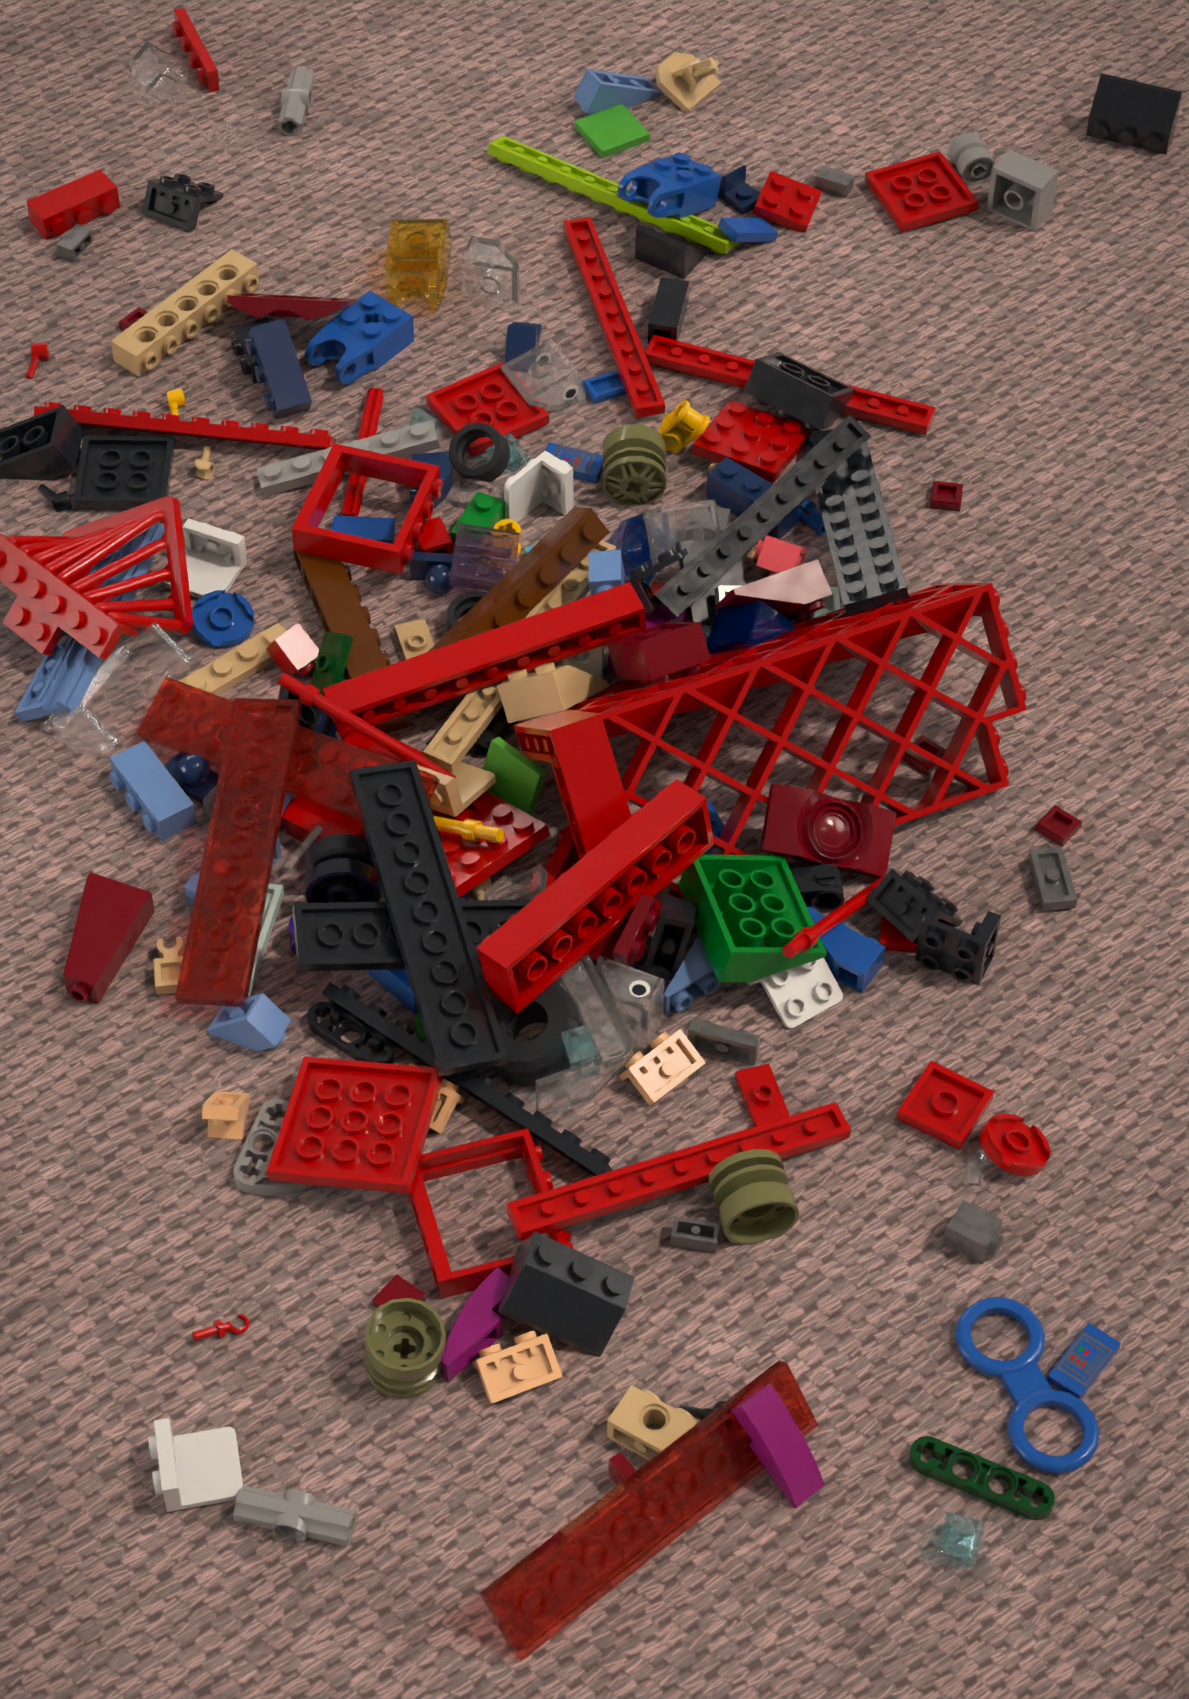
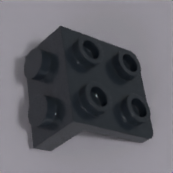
[624,546,688,614]

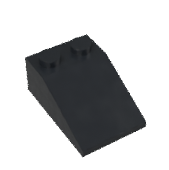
[0,405,84,480]

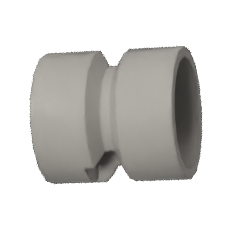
[948,132,995,185]

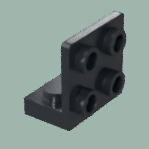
[142,174,224,231]
[866,868,963,944]
[915,911,1001,985]

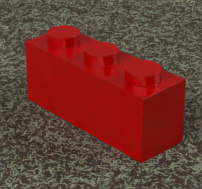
[26,169,120,240]

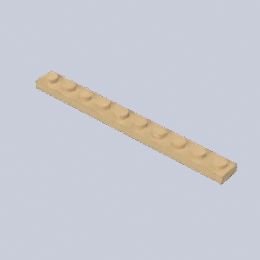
[423,540,616,772]

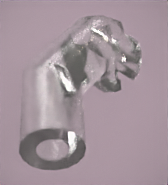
[965,1146,997,1192]

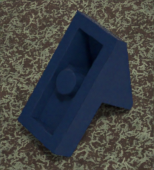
[718,165,760,215]
[504,322,542,371]

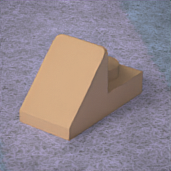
[202,1091,250,1139]

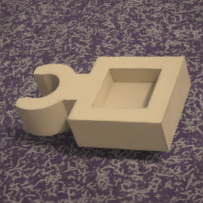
[153,936,191,995]

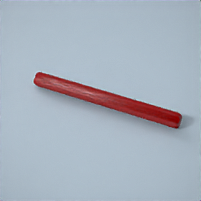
[341,387,384,517]

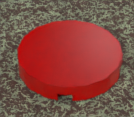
[980,1113,1051,1177]

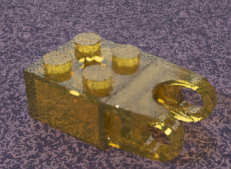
[385,219,452,311]

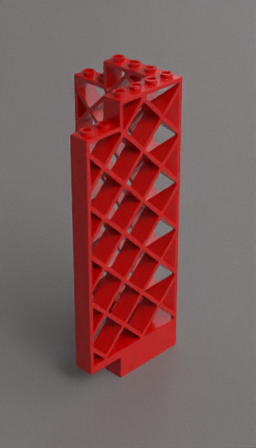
[513,583,1027,910]

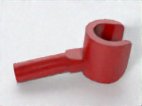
[26,343,49,379]

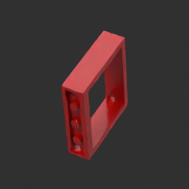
[291,443,444,575]
[408,1128,574,1299]

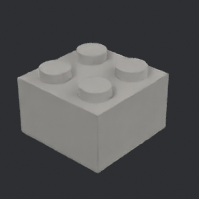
[987,149,1059,231]

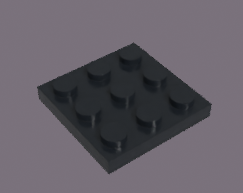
[73,436,175,510]

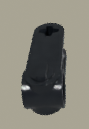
[790,864,845,911]

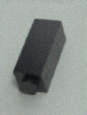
[648,277,689,344]

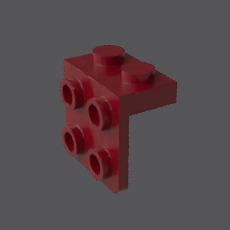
[583,893,659,975]

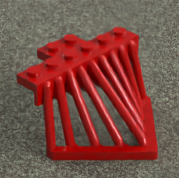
[0,496,193,660]

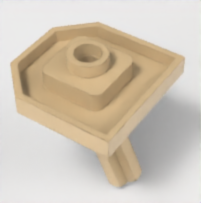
[655,52,722,113]

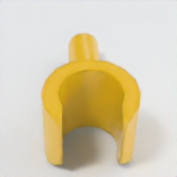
[167,388,186,415]

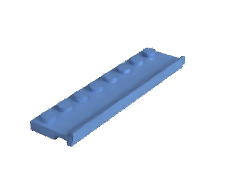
[14,524,165,722]

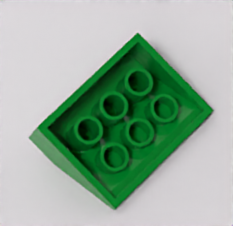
[678,854,827,982]

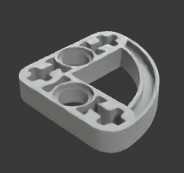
[233,1099,316,1196]

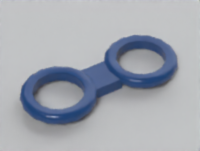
[955,1296,1100,1474]

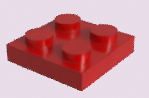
[752,170,822,233]
[896,1061,994,1150]

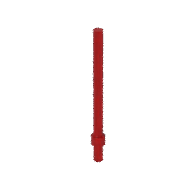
[277,672,456,779]
[782,877,884,958]

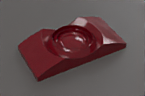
[227,293,357,320]
[759,784,896,878]

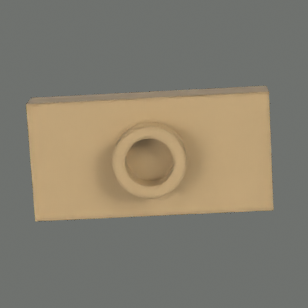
[394,619,434,660]

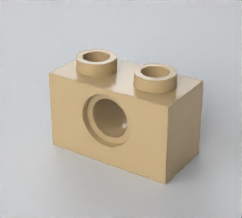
[607,1385,698,1473]

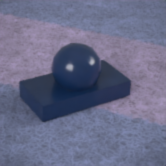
[410,552,474,595]
[164,750,231,809]

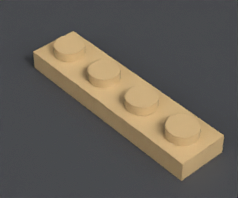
[174,623,286,709]

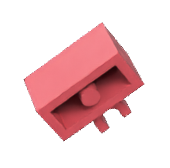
[754,536,808,576]

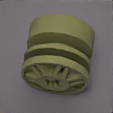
[602,424,666,505]
[708,1149,799,1245]
[364,1298,446,1399]

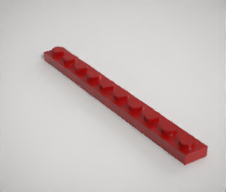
[563,217,665,418]
[645,335,936,435]
[33,402,336,450]
[506,1102,852,1241]

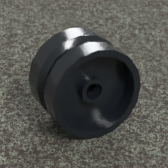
[305,834,381,903]

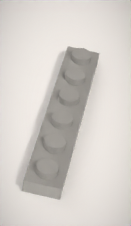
[257,420,440,496]

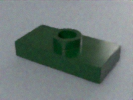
[311,631,353,696]

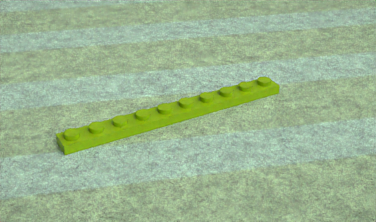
[487,136,739,254]

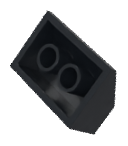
[1086,73,1182,154]
[743,352,856,431]
[498,1232,635,1357]

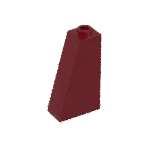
[63,872,155,1004]

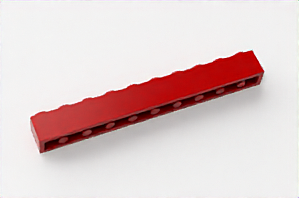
[323,582,647,737]

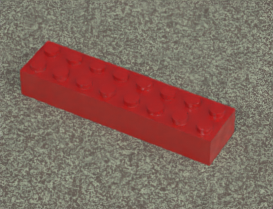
[476,779,714,1014]

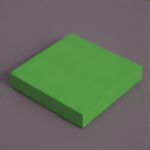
[575,104,650,159]
[483,737,547,817]

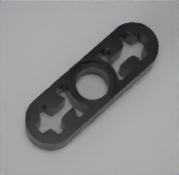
[307,1002,394,1064]

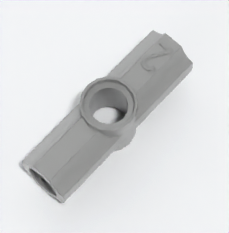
[278,66,314,136]
[233,1485,357,1546]

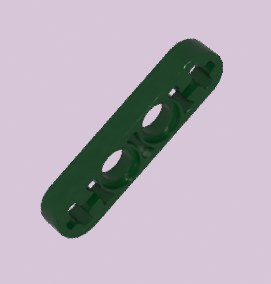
[909,1436,1055,1520]

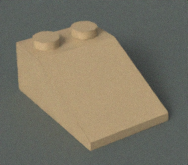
[497,662,609,723]

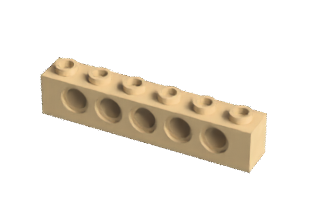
[111,249,259,376]

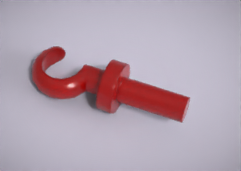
[192,1314,249,1341]

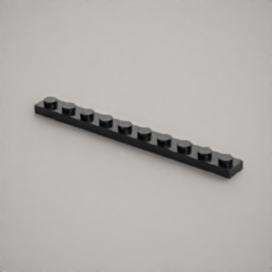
[651,415,871,620]
[322,982,613,1176]

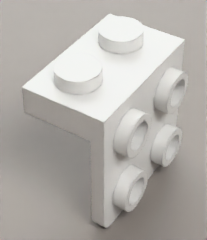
[504,450,574,522]
[165,518,247,598]
[746,958,843,1028]
[148,1418,243,1512]

